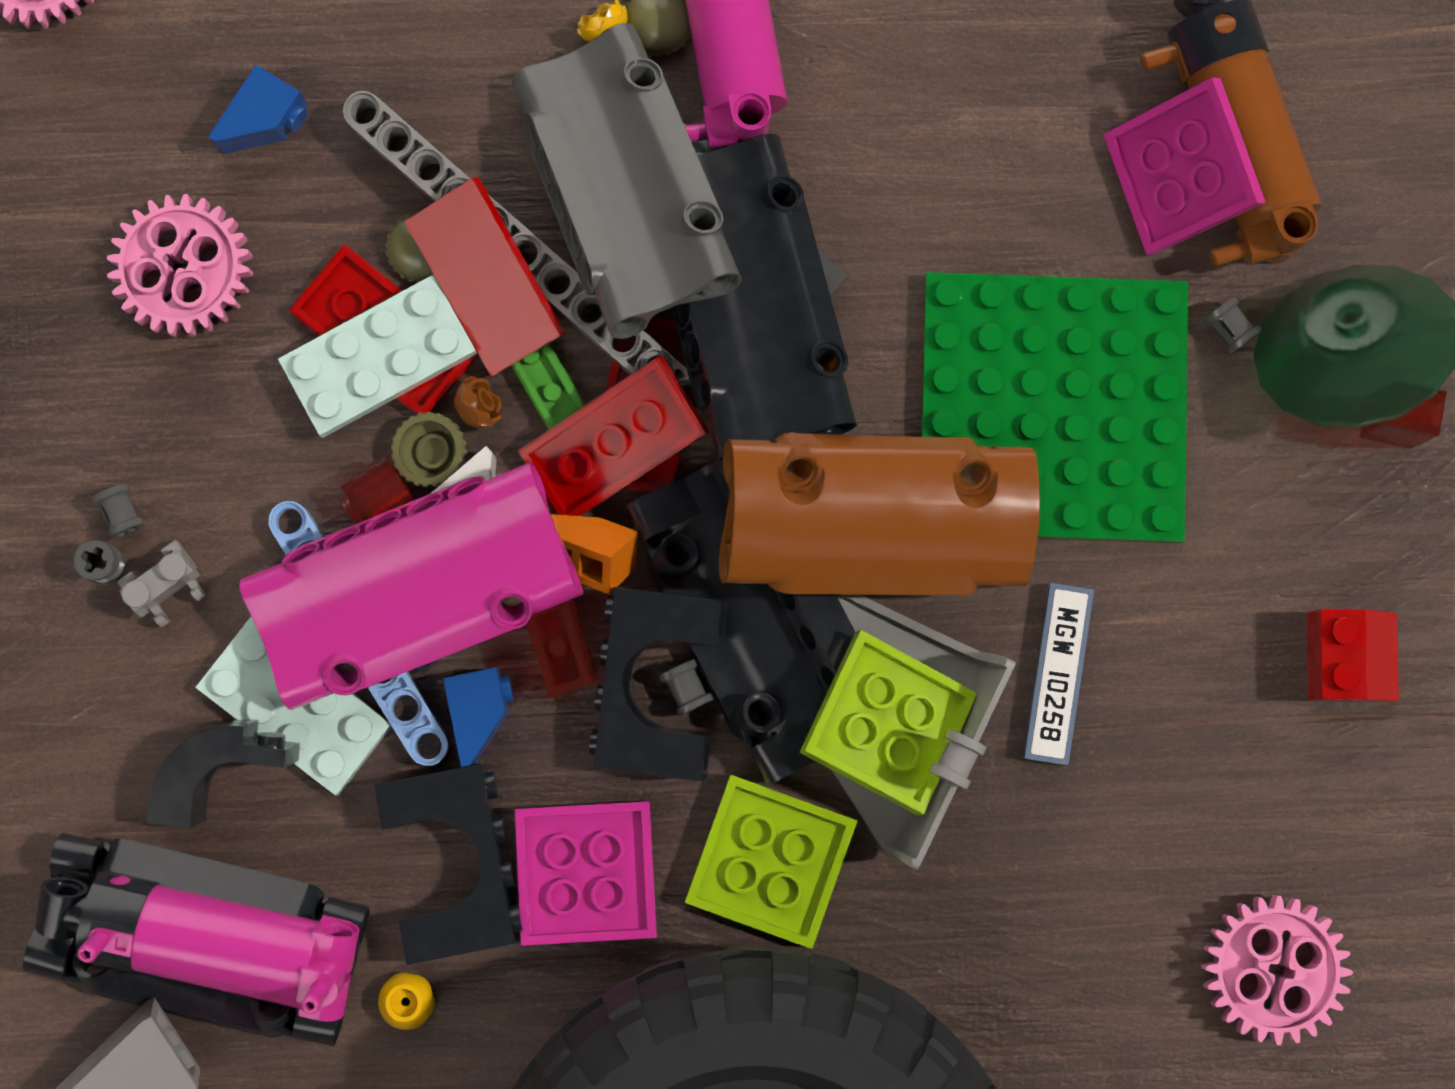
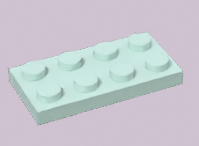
[278,274,477,438]
[195,617,392,796]

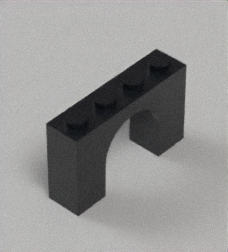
[589,587,728,782]
[374,764,523,965]

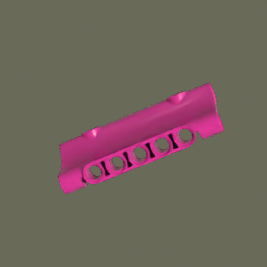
[239,462,583,710]

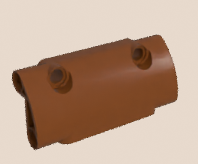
[719,432,1040,595]

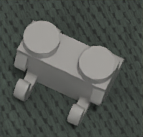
[117,539,206,627]

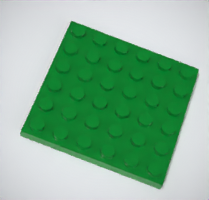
[921,272,1188,543]

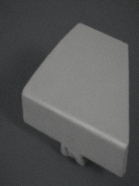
[832,594,1016,870]

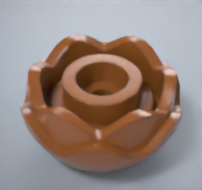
[454,376,502,429]

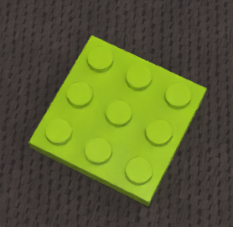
[799,630,978,816]
[685,775,857,949]

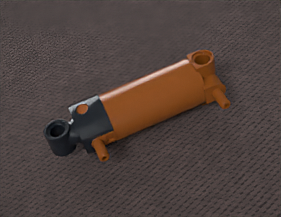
[1140,0,1322,266]

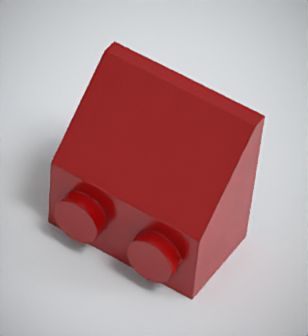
[1307,609,1399,702]

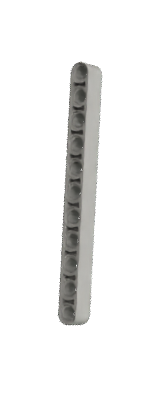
[343,91,708,420]

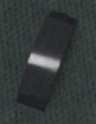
[146,719,300,828]

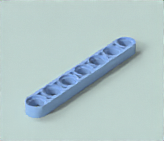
[269,501,450,766]

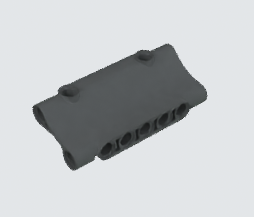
[512,23,741,339]

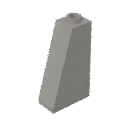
[55,997,200,1089]

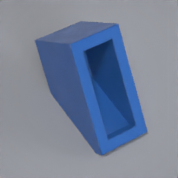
[208,65,308,154]
[443,667,515,767]

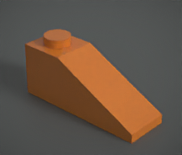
[551,514,638,594]

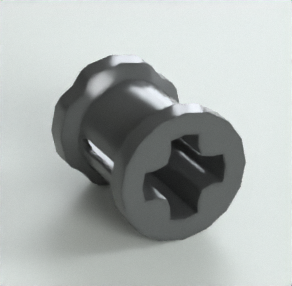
[1203,296,1262,355]
[91,484,146,540]
[74,540,126,584]
[659,659,714,717]

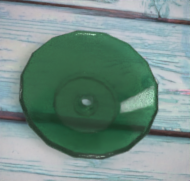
[1253,265,1455,428]

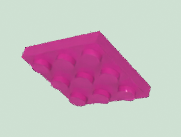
[1103,77,1266,255]
[515,801,657,946]

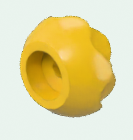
[577,0,628,42]
[378,972,435,1030]

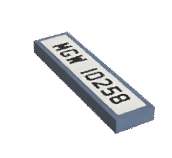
[1022,583,1094,766]

